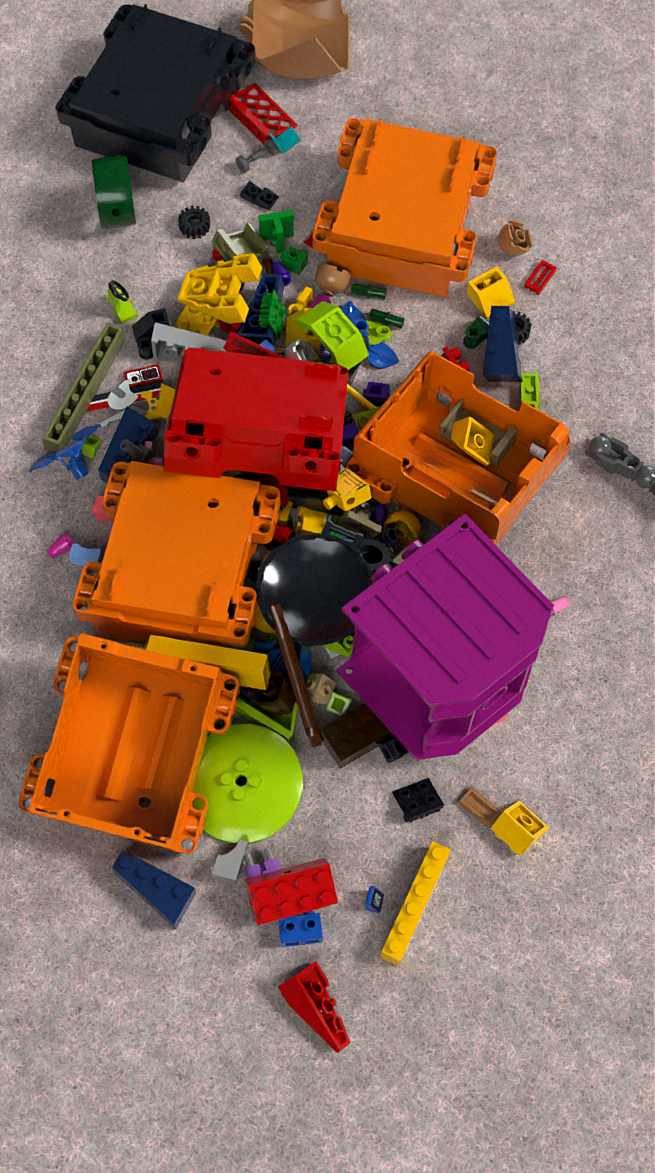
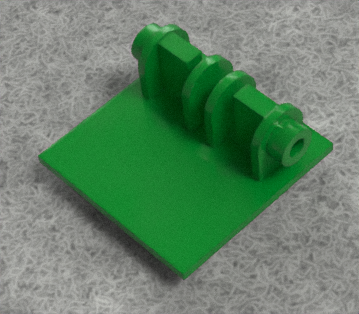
[258,290,286,340]

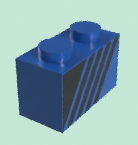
[268,645,312,678]

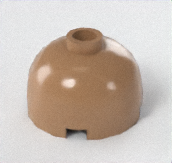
[498,220,533,256]
[315,264,352,296]

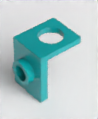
[269,127,301,153]

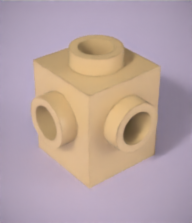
[305,673,336,706]

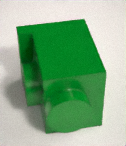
[280,246,308,275]

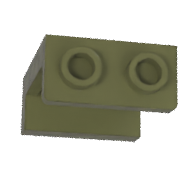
[211,222,268,262]

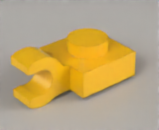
[288,286,313,314]

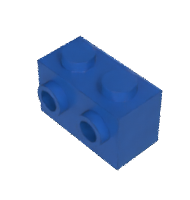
[278,911,323,948]

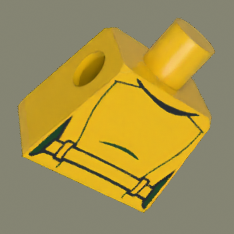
[323,467,372,511]

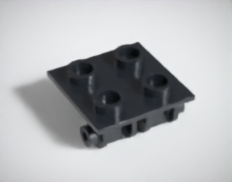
[392,778,445,823]

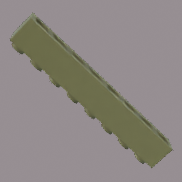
[42,322,125,452]

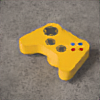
[141,391,164,422]

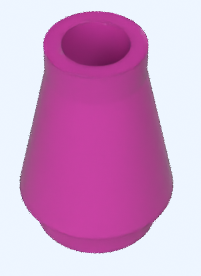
[46,533,74,559]

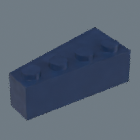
[236,274,284,348]
[483,306,523,382]
[98,406,158,483]

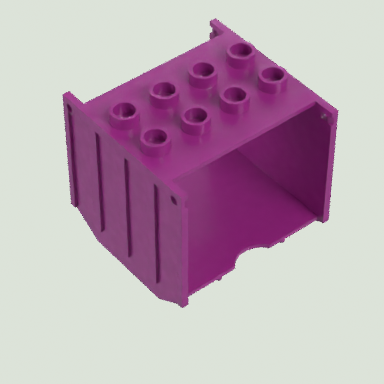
[336,514,554,762]

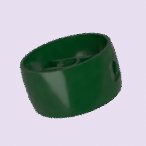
[91,155,136,229]

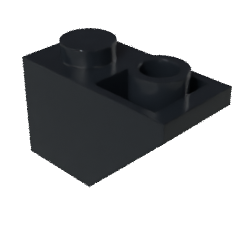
[132,308,170,342]

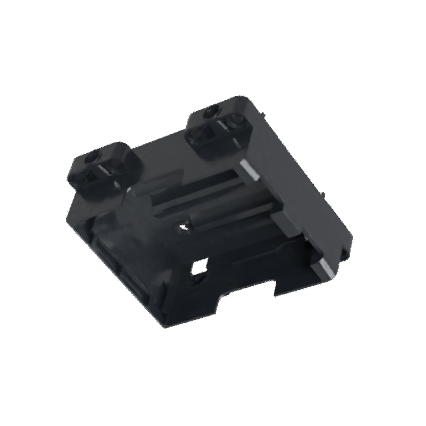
[55,4,256,183]

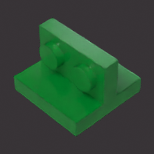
[258,210,294,254]

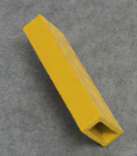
[144,635,271,690]

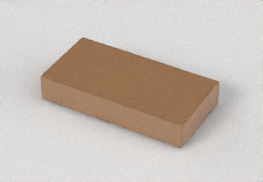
[458,787,502,829]

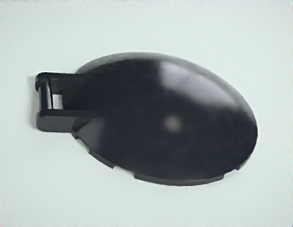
[256,519,373,646]

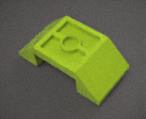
[295,301,369,370]

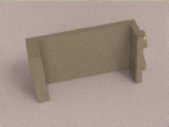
[439,400,517,466]

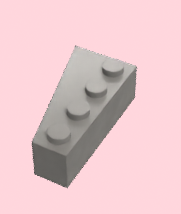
[151,322,227,363]

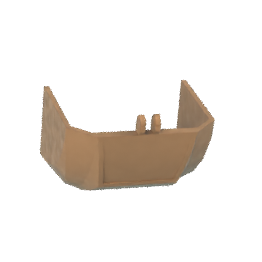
[240,0,350,80]

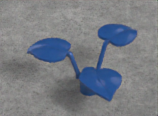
[318,301,399,369]
[29,424,101,480]

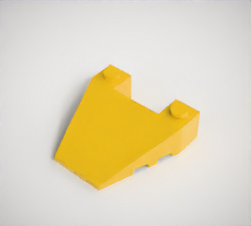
[177,253,262,323]

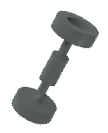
[235,138,278,173]

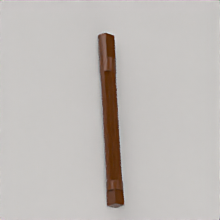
[268,602,322,748]

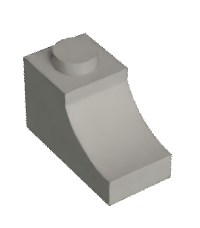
[209,839,248,885]

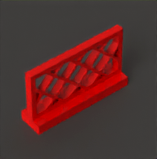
[228,83,297,146]

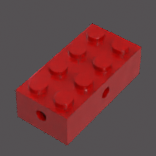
[245,858,338,925]

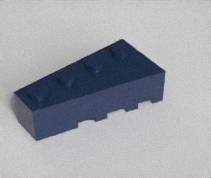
[112,850,196,930]

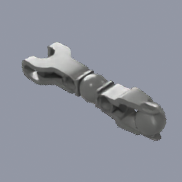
[585,433,655,496]

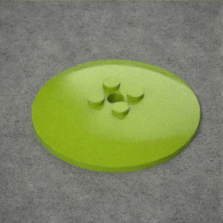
[192,724,303,844]

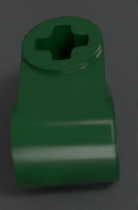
[463,315,489,349]

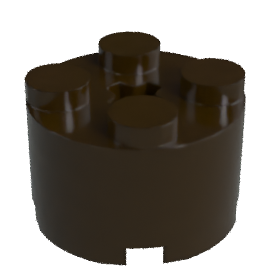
[252,670,296,716]

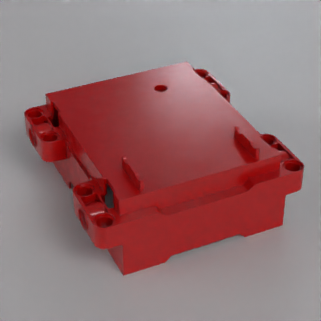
[163,347,349,491]

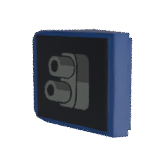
[365,886,384,913]

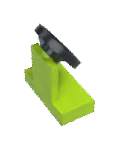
[105,280,138,324]

